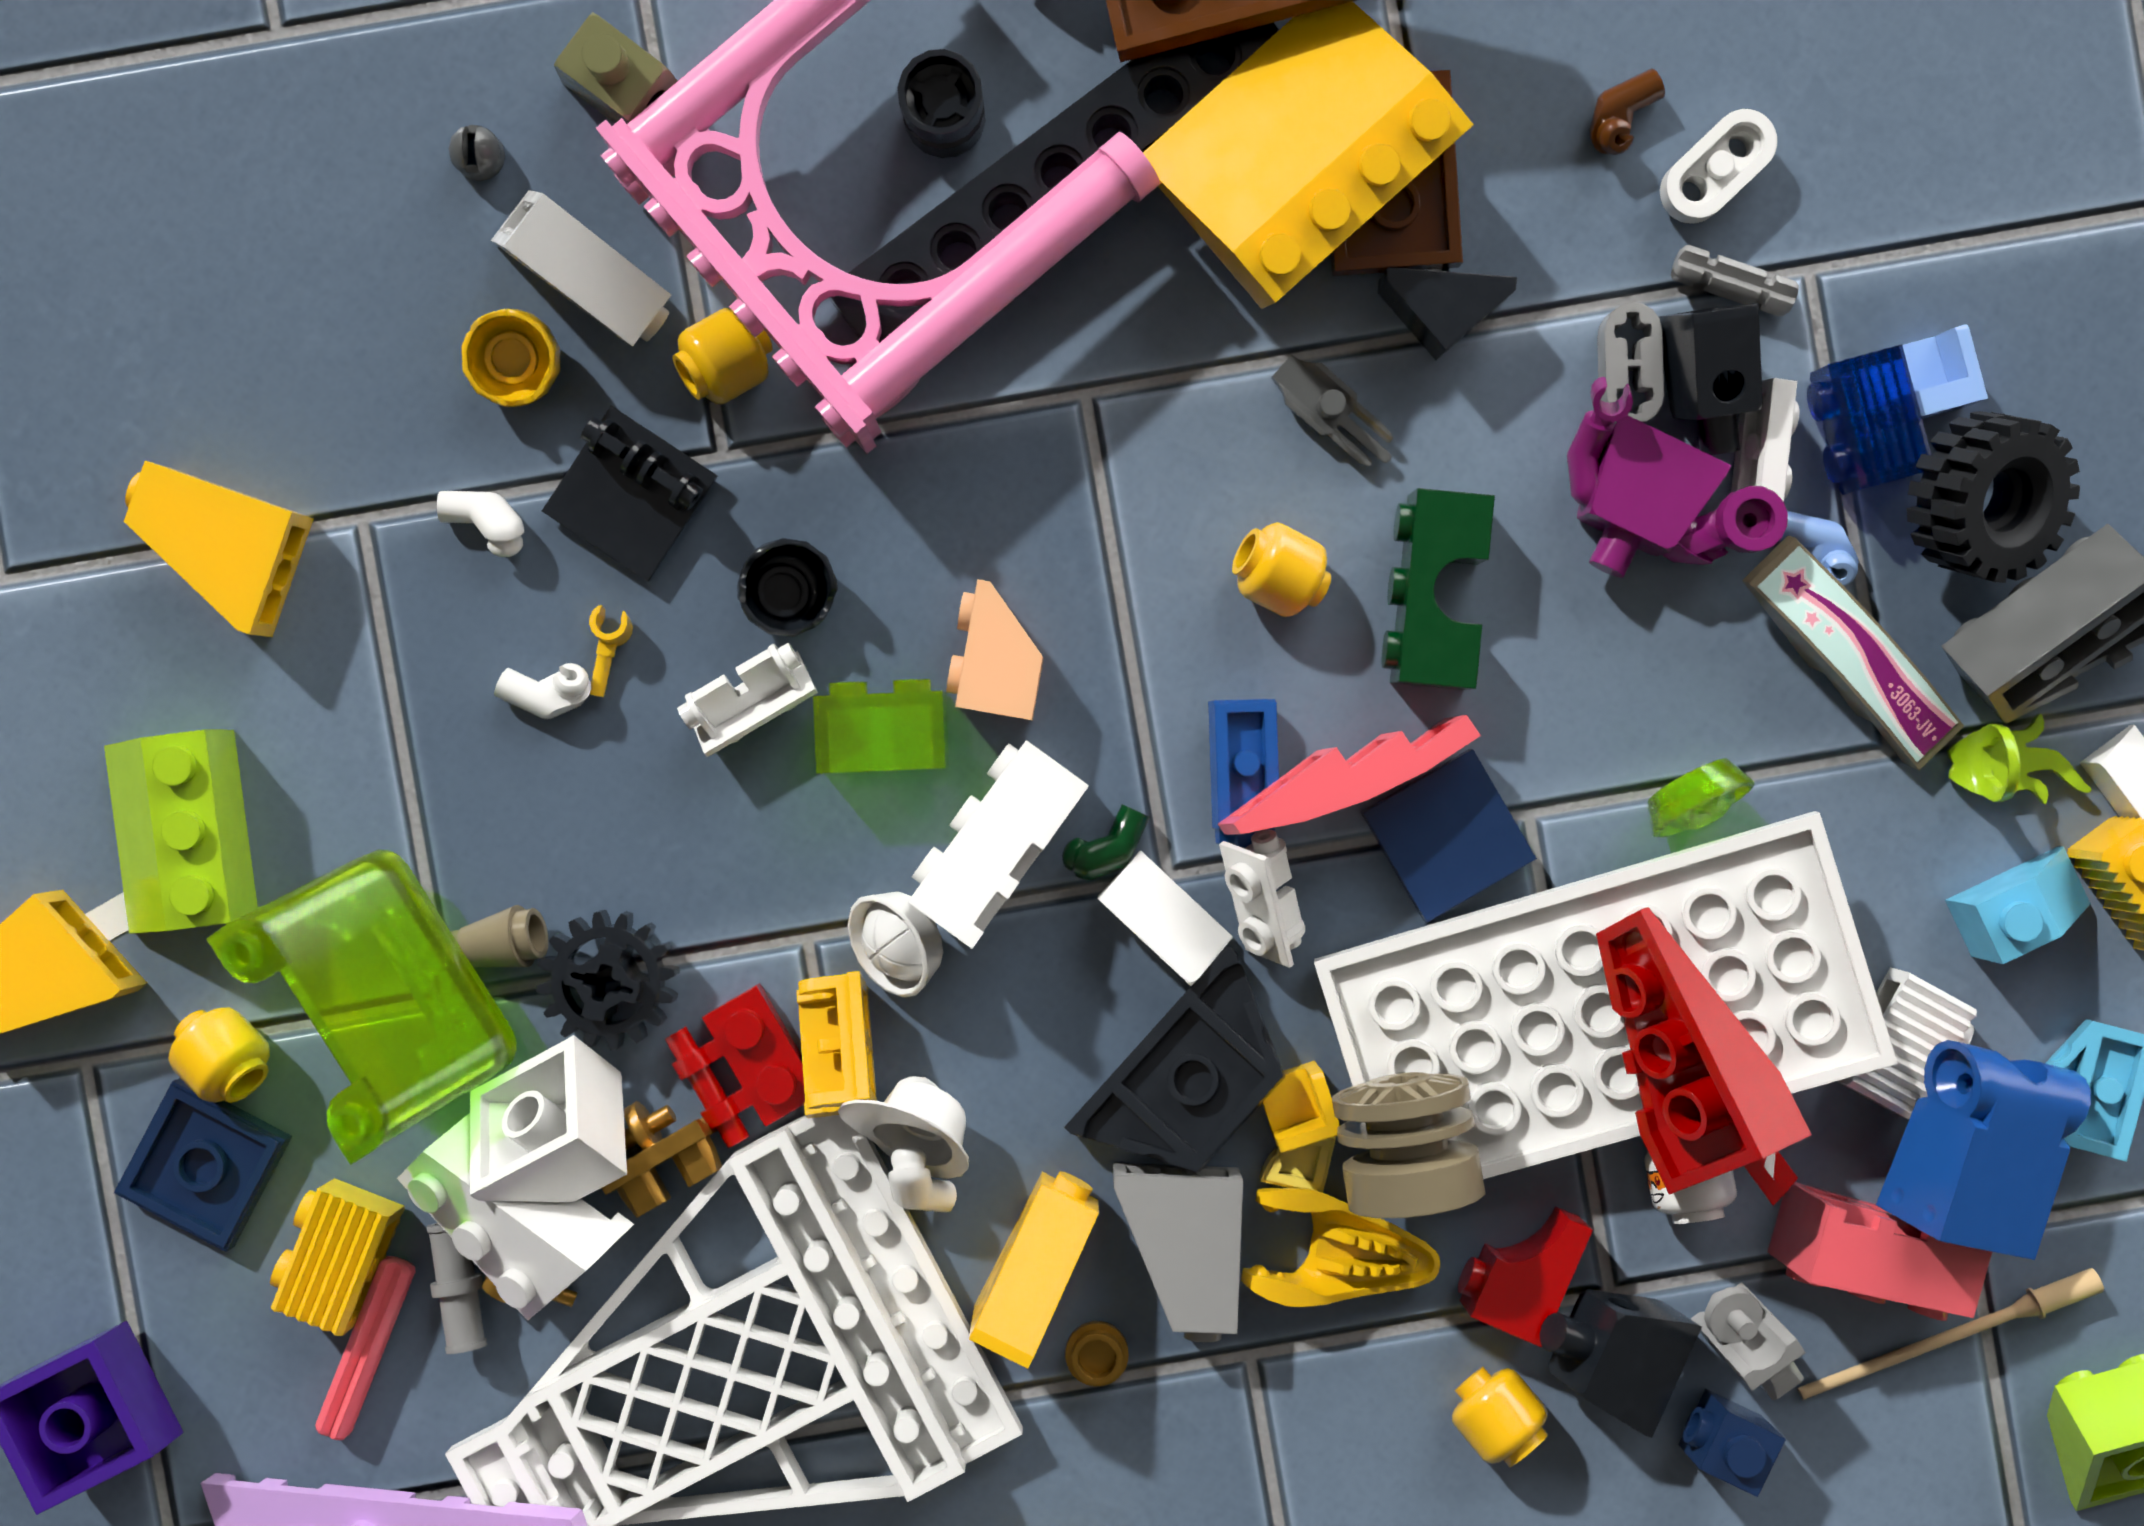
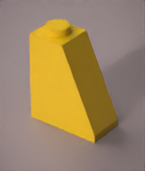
[124,461,314,637]
[0,890,147,1035]
[969,1171,1099,1369]

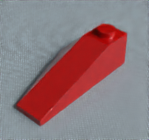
[1596,907,1812,1195]

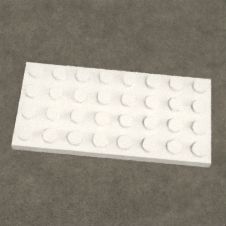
[1314,811,1898,1179]

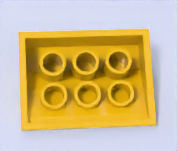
[1143,2,1474,309]

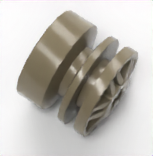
[1332,1072,1485,1218]

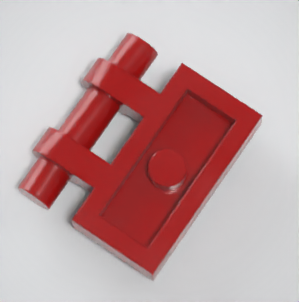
[665,983,805,1148]

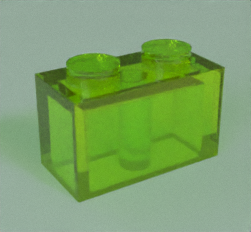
[813,679,949,774]

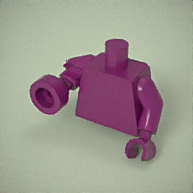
[1567,377,1788,578]

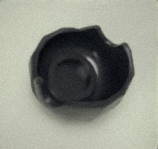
[737,538,838,637]

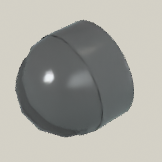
[448,125,505,181]

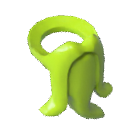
[1947,713,2092,804]

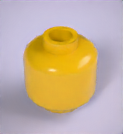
[672,308,773,405]
[1232,522,1331,617]
[168,1007,270,1103]
[1452,1366,1548,1467]

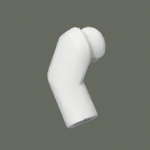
[437,491,524,557]
[494,663,591,719]
[888,1147,957,1212]

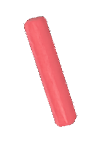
[315,1256,416,1440]

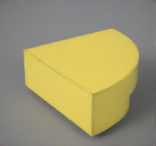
[1259,1136,1336,1193]

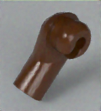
[1589,68,1665,155]

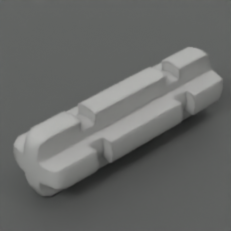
[1671,245,1799,316]

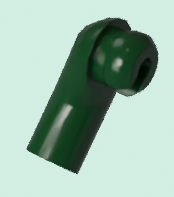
[1062,804,1150,880]

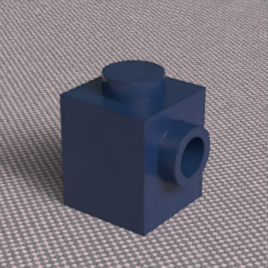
[1678,1389,1786,1497]

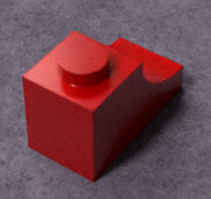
[1458,1206,1593,1348]

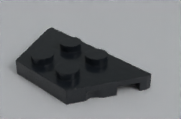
[1064,945,1286,1172]

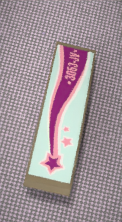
[1742,536,1964,770]

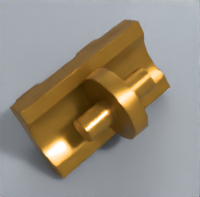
[602,1101,722,1218]

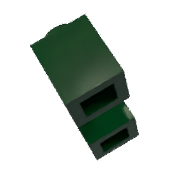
[1381,488,1495,690]

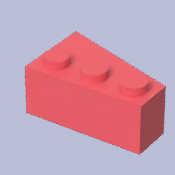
[1768,1182,1992,1321]

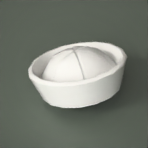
[848,892,943,998]

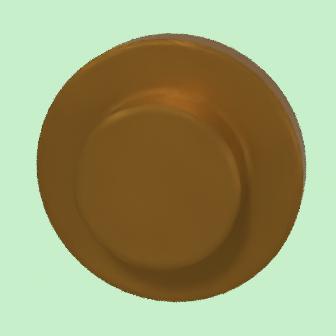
[1065,1321,1129,1387]

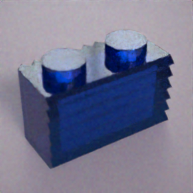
[1807,344,1932,495]

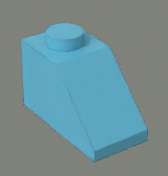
[1945,846,2091,964]

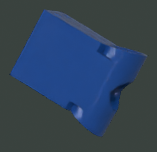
[1876,1040,2091,1260]

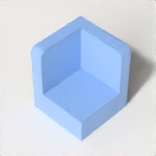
[1883,324,1988,424]

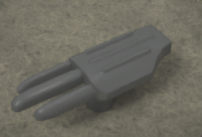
[1271,354,1393,466]

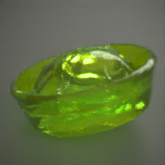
[1647,758,1755,838]

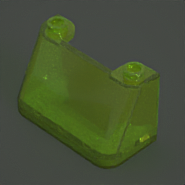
[206,849,517,1165]

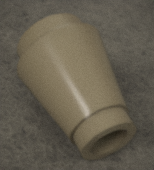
[446,905,548,968]

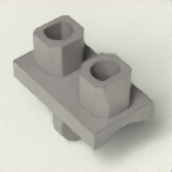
[1690,1282,1806,1400]

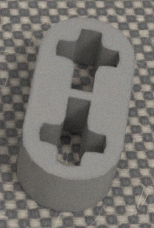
[1597,302,1664,423]

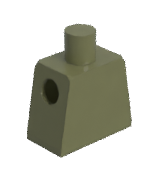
[554,12,678,124]

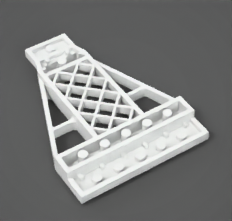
[445,1115,1023,1526]

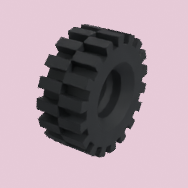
[1906,411,2080,583]

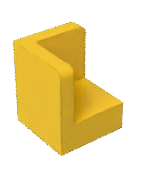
[1262,1061,1340,1152]

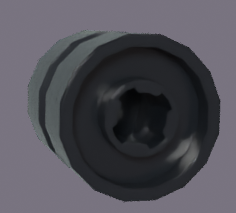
[897,49,986,158]

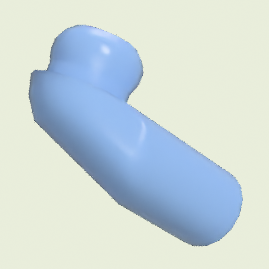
[1779,511,1859,586]

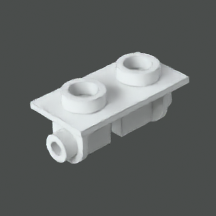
[677,643,818,757]
[1219,830,1305,968]

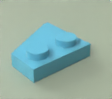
[2046,1019,2144,1162]

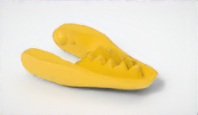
[1241,1188,1440,1307]

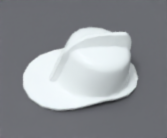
[838,1076,969,1179]

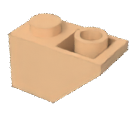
[946,579,1044,721]

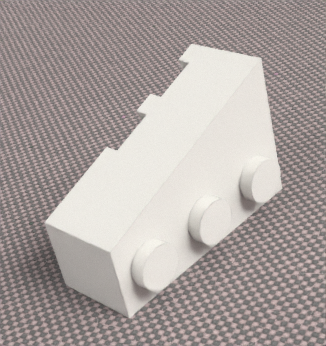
[908,740,1089,949]
[397,1113,634,1320]

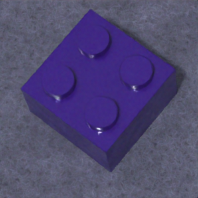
[0,1320,184,1515]

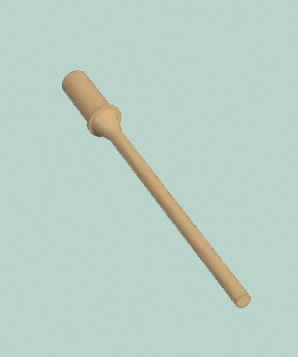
[1797,1268,2104,1400]

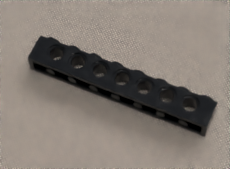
[829,22,1279,343]

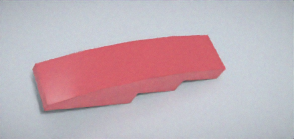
[1218,715,1481,835]

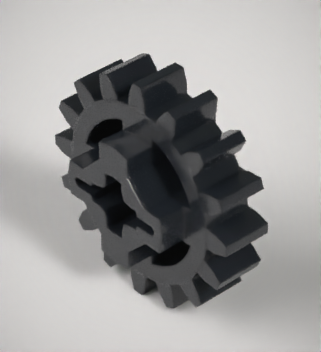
[536,910,680,1050]

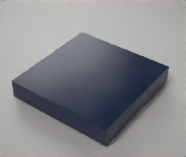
[1360,749,1537,922]
[114,1078,292,1252]

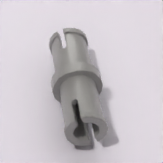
[426,1223,487,1354]

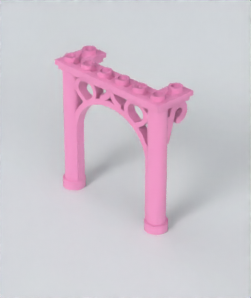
[596,0,1160,454]

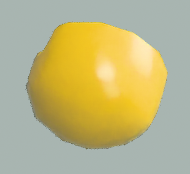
[461,309,560,407]

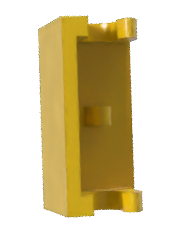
[796,971,877,1119]

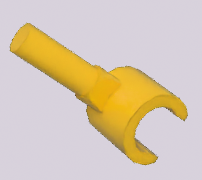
[589,605,633,697]

